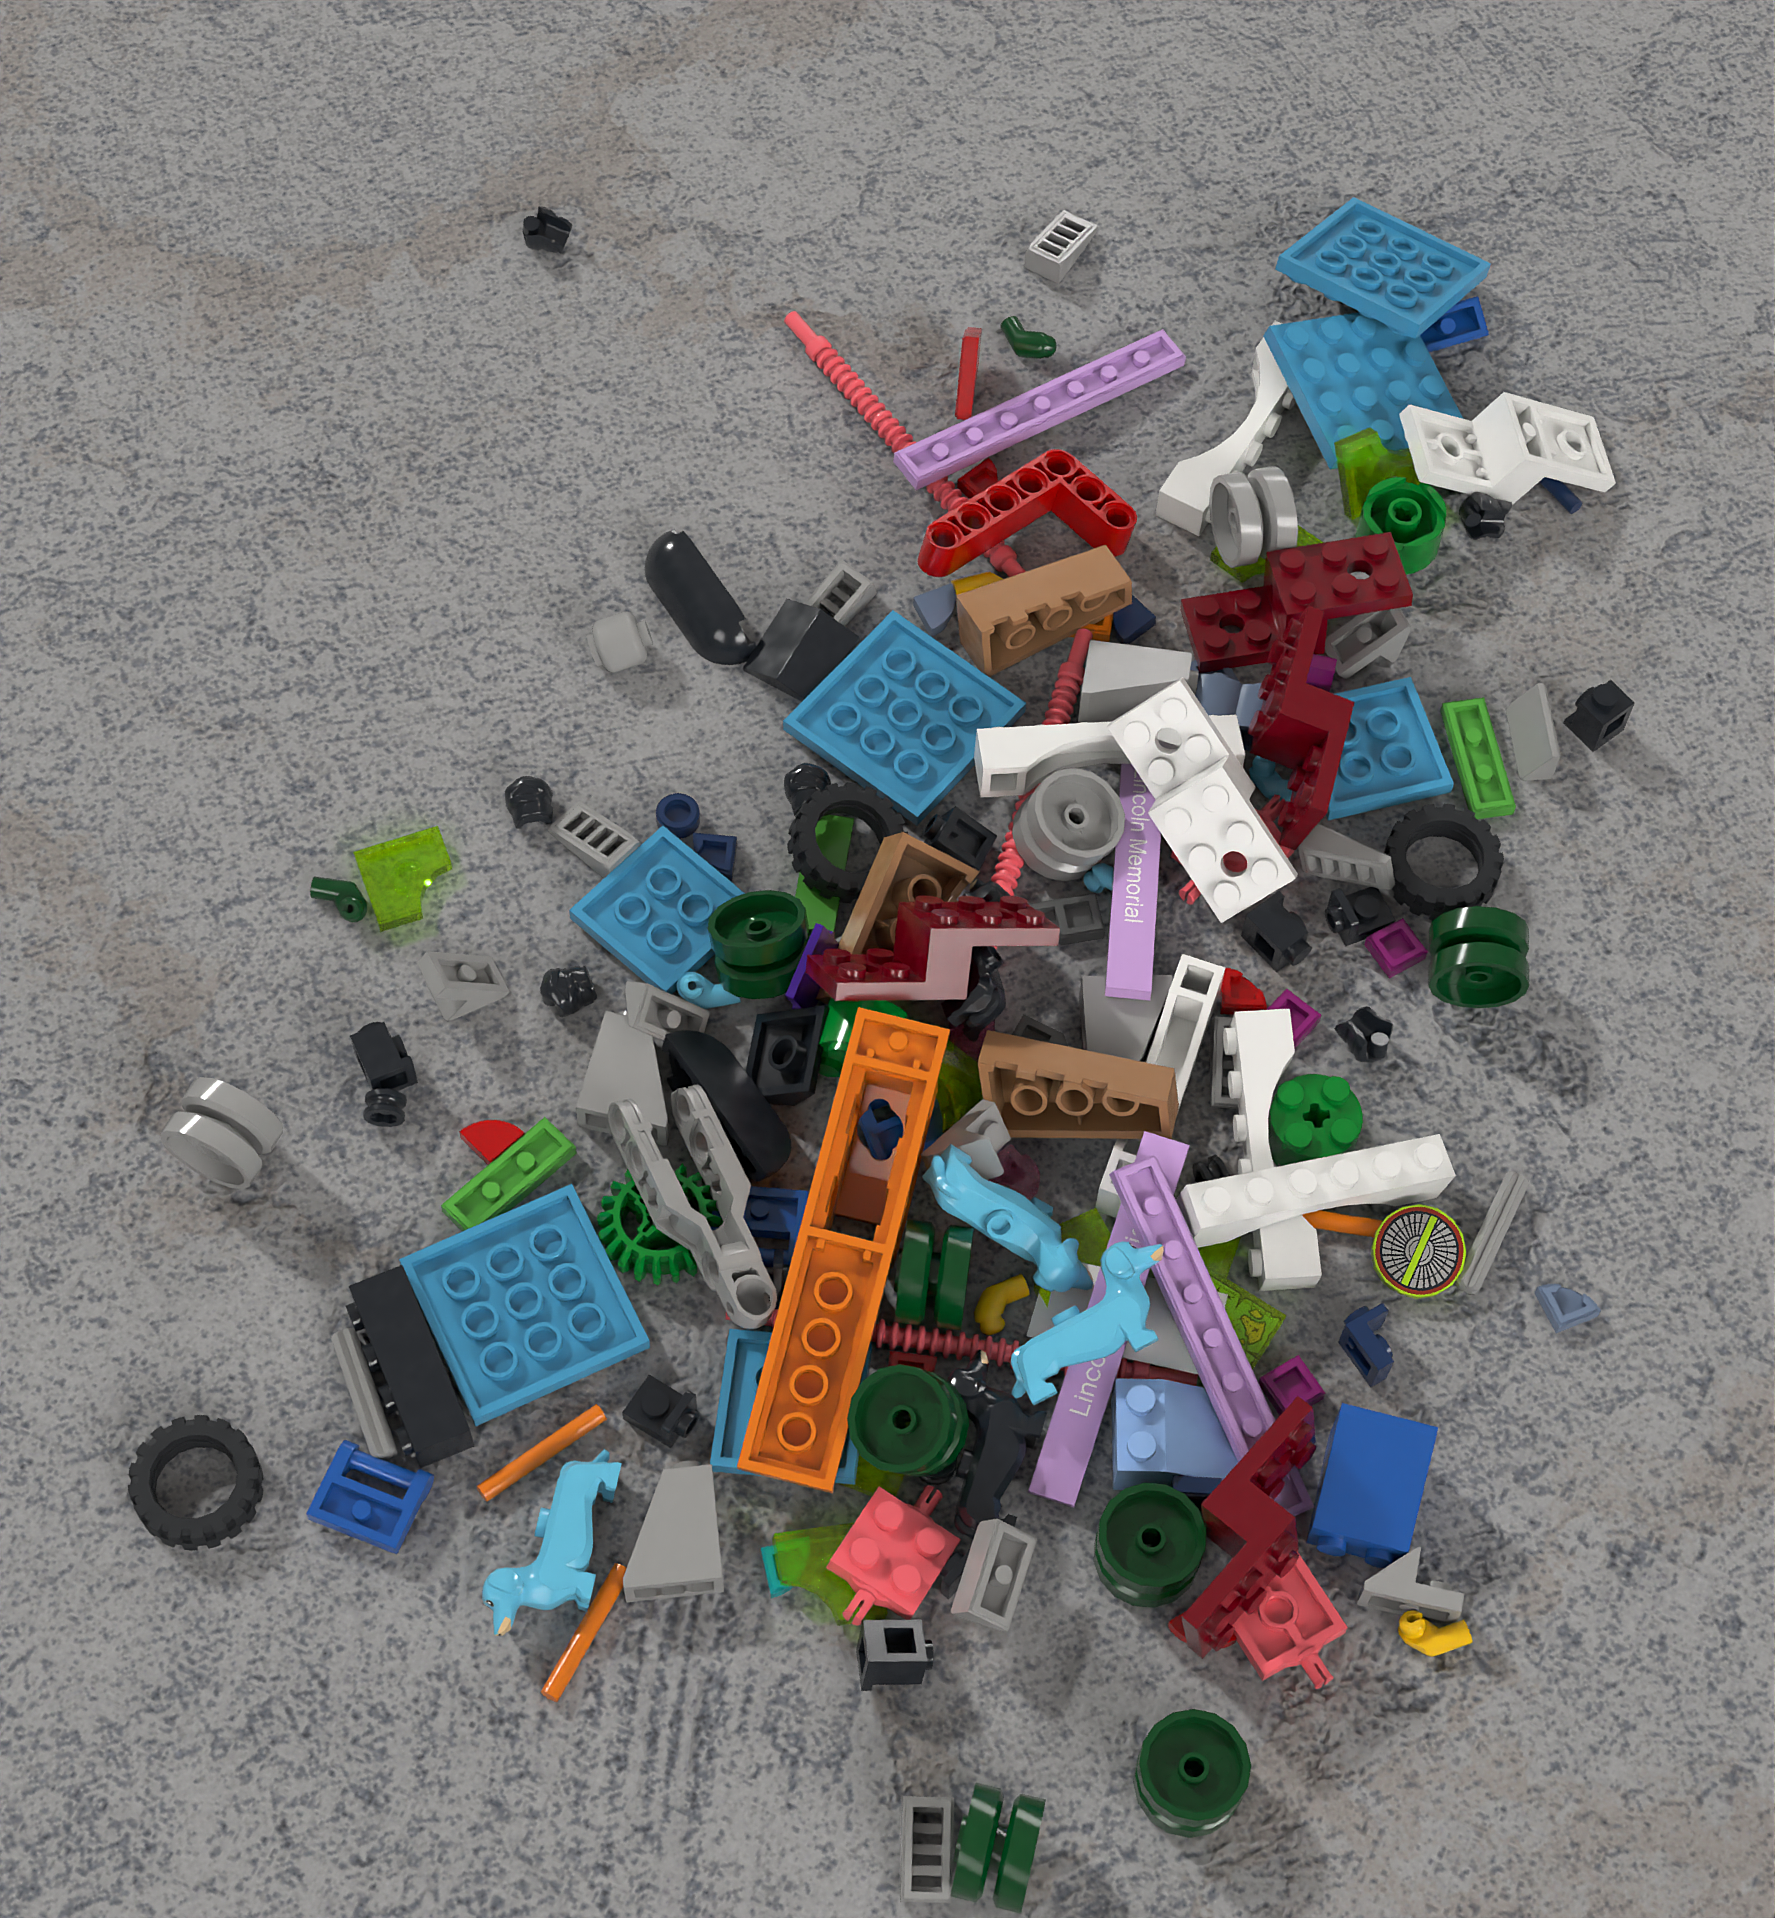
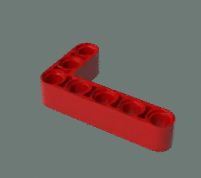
[917,449,1137,577]

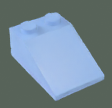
[1111,1378,1238,1490]

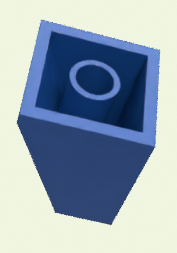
[1306,1403,1438,1569]

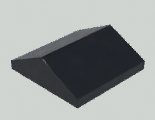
[743,599,860,702]
[746,1005,830,1106]

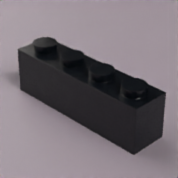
[345,1265,474,1469]

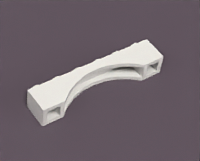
[1156,321,1296,536]
[974,715,1245,798]
[1095,954,1225,1218]
[1223,1009,1322,1291]
[1176,1134,1456,1248]

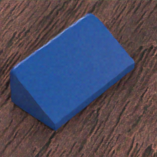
[1420,296,1489,353]

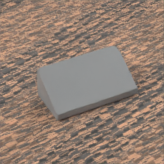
[1506,683,1561,781]
[625,981,710,1041]
[951,1519,1037,1632]

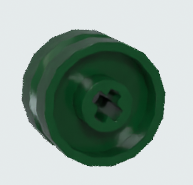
[707,890,809,999]
[1428,906,1530,1009]
[894,1219,974,1330]
[847,1364,969,1477]
[1093,1483,1206,1608]
[1133,1709,1251,1838]
[950,1783,1046,1914]

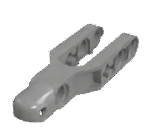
[608,1085,777,1329]

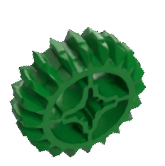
[597,1163,723,1286]

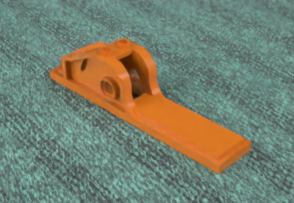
[737,1007,950,1493]

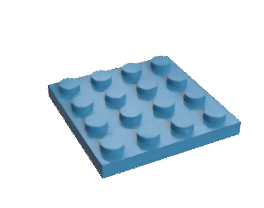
[1275,197,1491,339]
[1263,312,1463,470]
[783,610,1026,826]
[399,1184,650,1427]

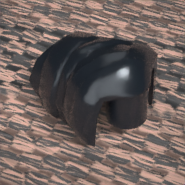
[522,206,573,254]
[1459,492,1512,540]
[784,763,831,816]
[505,776,553,829]
[540,966,597,1017]
[1334,1006,1393,1063]

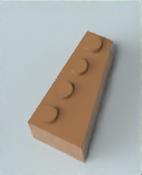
[956,545,1132,677]
[816,832,980,1005]
[977,1030,1179,1139]

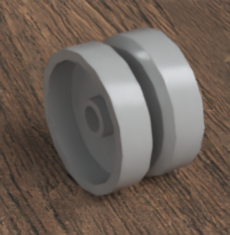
[1209,466,1298,568]
[1012,768,1125,881]
[160,1077,283,1189]

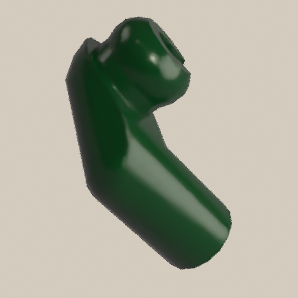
[1000,316,1057,359]
[310,876,367,922]

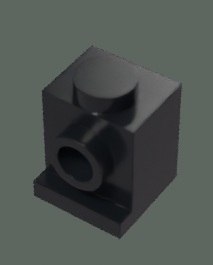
[1563,680,1635,752]
[1241,891,1312,973]
[350,1022,418,1091]
[856,1619,934,1691]

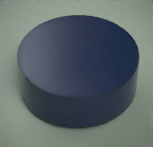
[656,793,700,839]

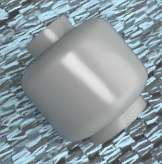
[587,611,653,673]

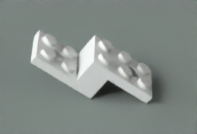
[1399,392,1616,505]
[1107,677,1298,923]

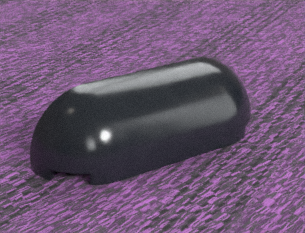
[645,529,757,665]
[662,1030,792,1182]

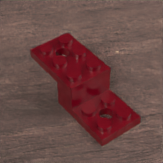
[1180,532,1413,673]
[1248,605,1355,850]
[806,896,1060,1001]
[1181,1396,1316,1659]

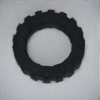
[787,782,909,903]
[1384,804,1504,920]
[128,1415,264,1551]

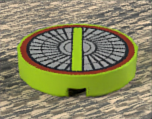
[1371,1204,1466,1299]

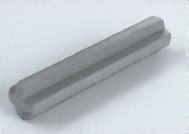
[1455,1171,1529,1295]
[332,1328,397,1460]

